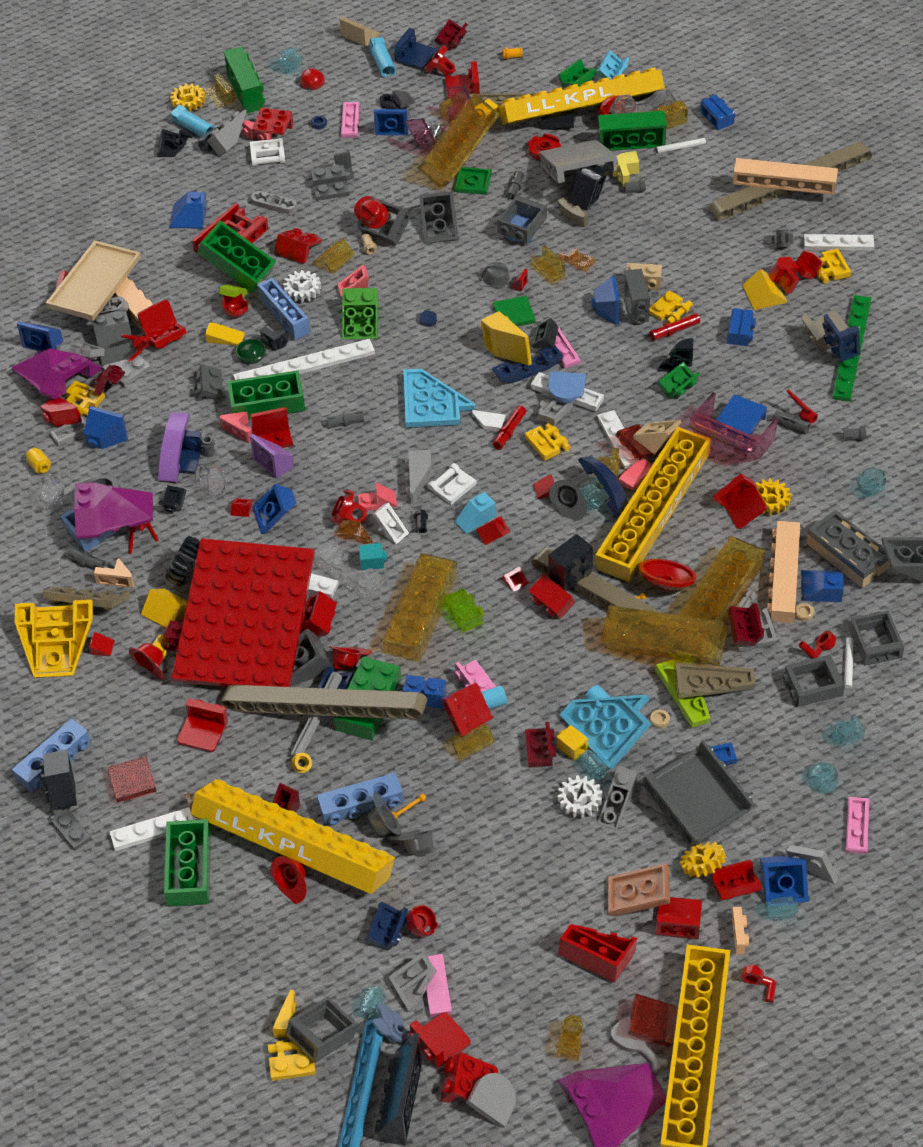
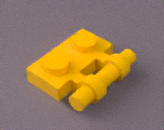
[817,249,851,284]
[649,290,693,324]
[65,380,106,416]
[525,423,571,461]
[268,1040,316,1081]

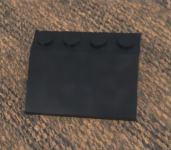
[375,1033,422,1146]

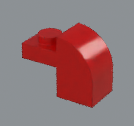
[769,257,800,293]

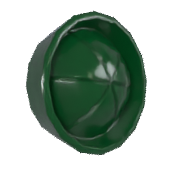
[235,339,266,364]

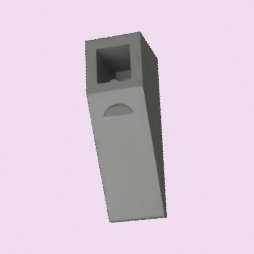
[207,109,246,156]
[405,450,432,504]
[597,765,641,830]

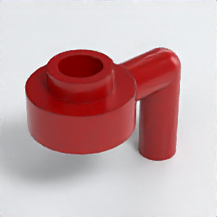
[798,631,836,659]
[741,964,776,1003]

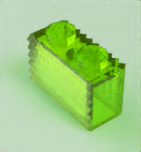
[444,588,485,633]

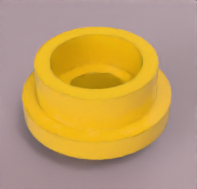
[291,753,312,773]

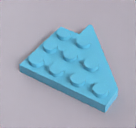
[403,369,475,427]
[560,695,652,769]

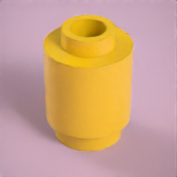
[26,448,51,474]

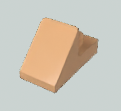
[94,558,134,588]

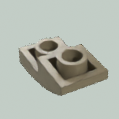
[558,197,588,227]

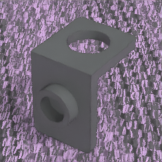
[334,151,354,180]

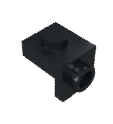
[260,326,288,351]
[159,485,187,513]

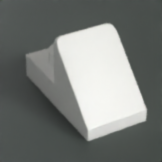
[372,503,409,544]

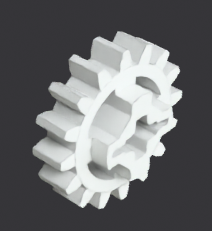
[283,270,321,303]
[558,775,602,818]

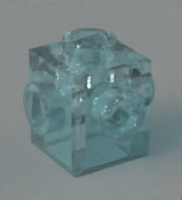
[278,47,302,73]
[580,477,609,510]

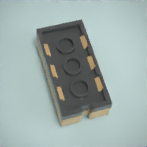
[807,510,890,588]

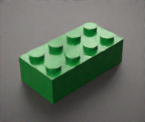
[224,47,265,114]
[598,111,667,151]
[197,221,276,293]
[227,370,305,420]
[334,656,401,741]
[164,819,211,907]

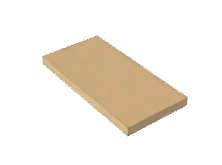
[46,240,141,321]

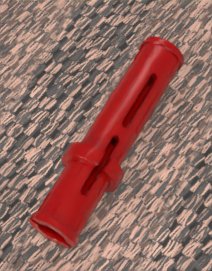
[649,313,701,341]
[492,405,527,450]

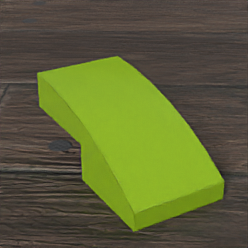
[219,284,248,297]

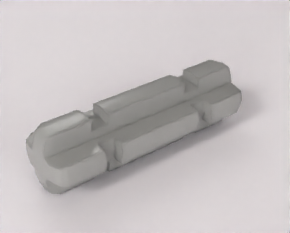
[736,590,755,608]

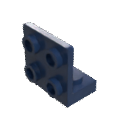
[394,28,437,70]
[822,314,861,362]
[164,428,203,474]

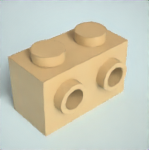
[626,263,662,291]

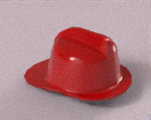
[354,196,388,229]
[129,643,164,680]
[329,646,373,670]
[270,857,307,904]

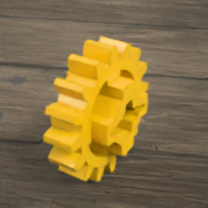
[170,83,206,112]
[755,478,791,515]
[680,842,726,878]

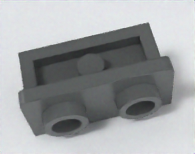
[193,364,223,401]

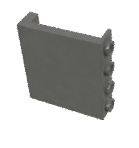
[642,740,754,848]

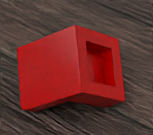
[795,250,824,279]
[476,516,510,545]

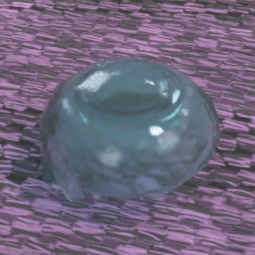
[857,468,886,495]
[807,762,839,794]

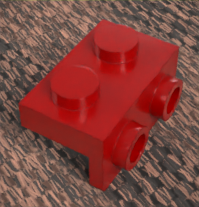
[711,860,762,900]

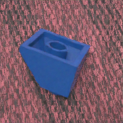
[374,109,409,135]
[169,192,207,229]
[591,276,620,325]
[17,321,63,351]
[83,406,128,449]
[252,483,297,534]
[802,570,844,602]
[760,856,809,905]

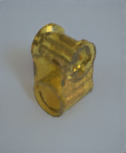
[557,1015,583,1061]

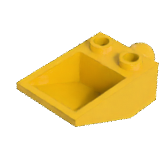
[480,311,532,365]

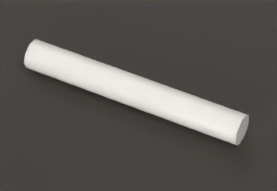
[656,138,706,153]
[844,637,854,689]

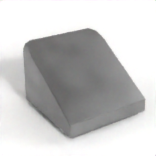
[392,90,415,108]

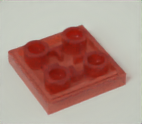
[615,424,663,460]
[107,756,157,803]
[628,993,678,1047]

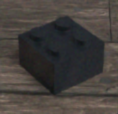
[569,165,609,210]
[548,534,593,591]
[40,749,77,810]

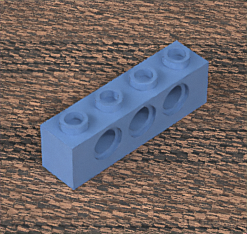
[257,278,310,340]
[12,718,91,793]
[317,772,404,825]

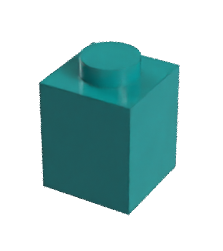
[359,543,387,571]

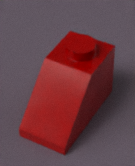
[40,397,82,426]

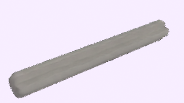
[291,672,342,757]

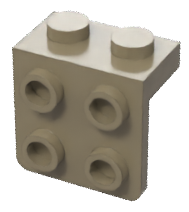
[801,311,848,352]

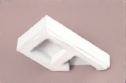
[472,410,505,431]

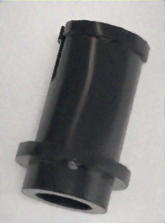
[413,509,428,533]

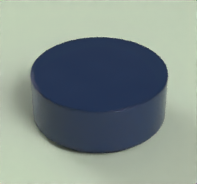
[311,116,327,130]
[419,311,437,327]

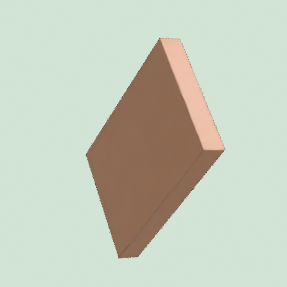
[608,863,670,916]

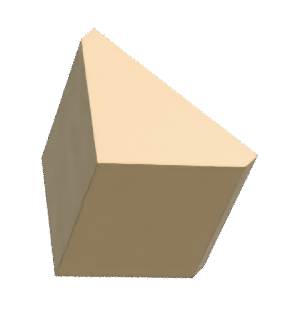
[339,16,380,46]
[633,420,681,454]

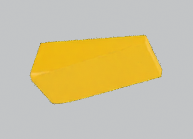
[206,322,245,346]
[273,990,297,1038]

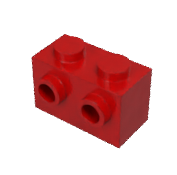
[529,574,576,619]
[301,591,337,638]

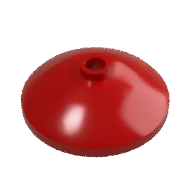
[639,559,697,591]

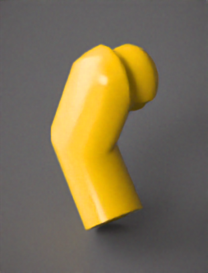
[152,634,167,659]

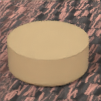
[795,603,814,621]
[650,710,670,729]

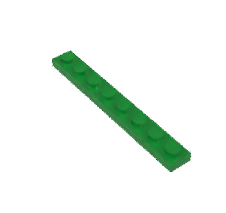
[832,295,872,402]

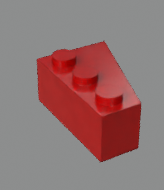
[558,924,638,983]

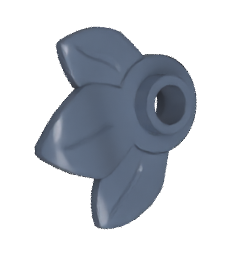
[371,1004,407,1044]

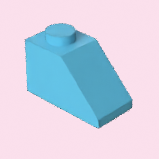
[455,492,496,534]

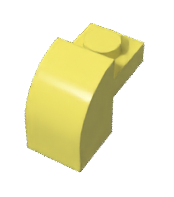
[613,151,639,187]

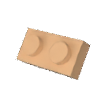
[732,907,749,954]

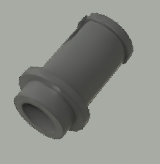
[625,179,646,193]
[843,426,867,441]
[200,435,215,457]

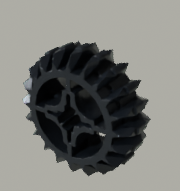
[165,535,200,586]

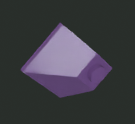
[250,434,294,478]

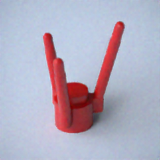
[121,334,151,362]
[786,389,818,425]
[129,522,159,554]

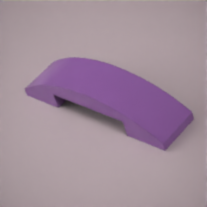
[158,412,190,483]

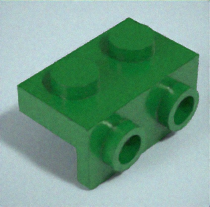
[558,59,597,88]
[657,362,701,399]

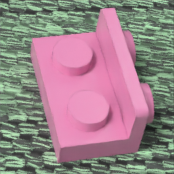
[454,660,496,691]

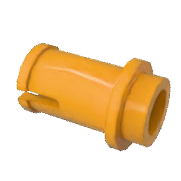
[502,47,523,60]

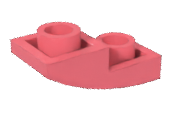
[242,120,273,141]
[618,458,653,490]

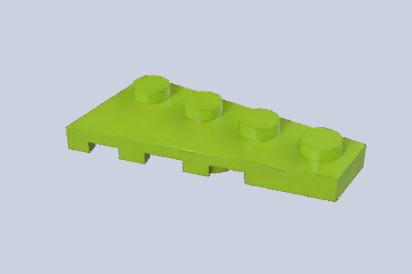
[655,655,711,728]

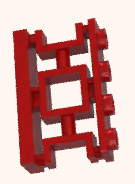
[192,203,269,253]

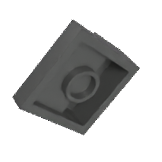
[311,164,350,201]

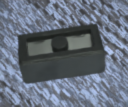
[532,318,559,348]

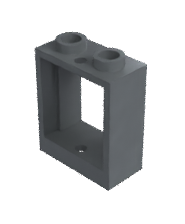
[497,195,547,243]
[357,197,411,245]
[624,269,650,324]
[849,610,904,666]
[782,655,845,707]
[286,997,357,1063]

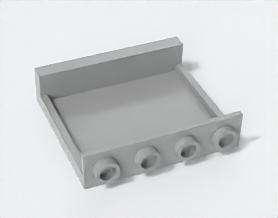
[539,140,618,183]

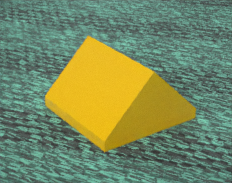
[742,269,787,310]
[141,588,188,629]

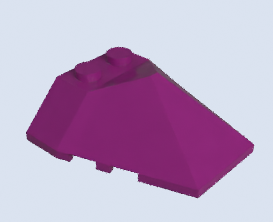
[12,348,101,400]
[74,482,153,539]
[558,1063,667,1147]

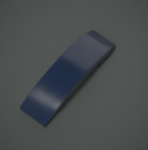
[492,345,564,382]
[578,457,628,519]

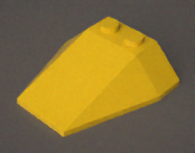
[15,600,93,678]

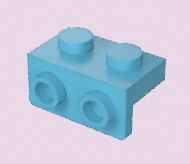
[596,50,629,80]

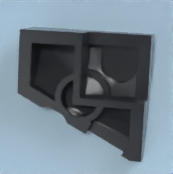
[541,109,577,130]
[157,129,194,157]
[658,338,693,372]

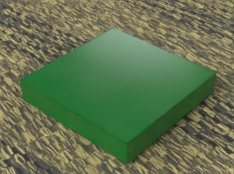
[454,167,492,195]
[493,296,536,327]

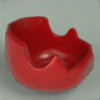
[300,68,325,90]
[222,294,249,317]
[406,905,438,938]

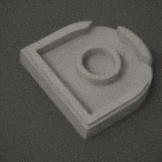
[466,1073,516,1128]

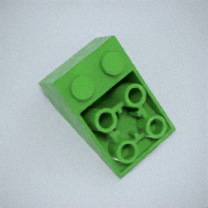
[342,288,379,339]

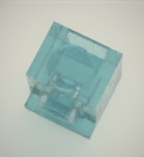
[831,714,865,748]

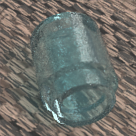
[579,750,608,780]
[766,896,798,920]
[358,986,386,1020]

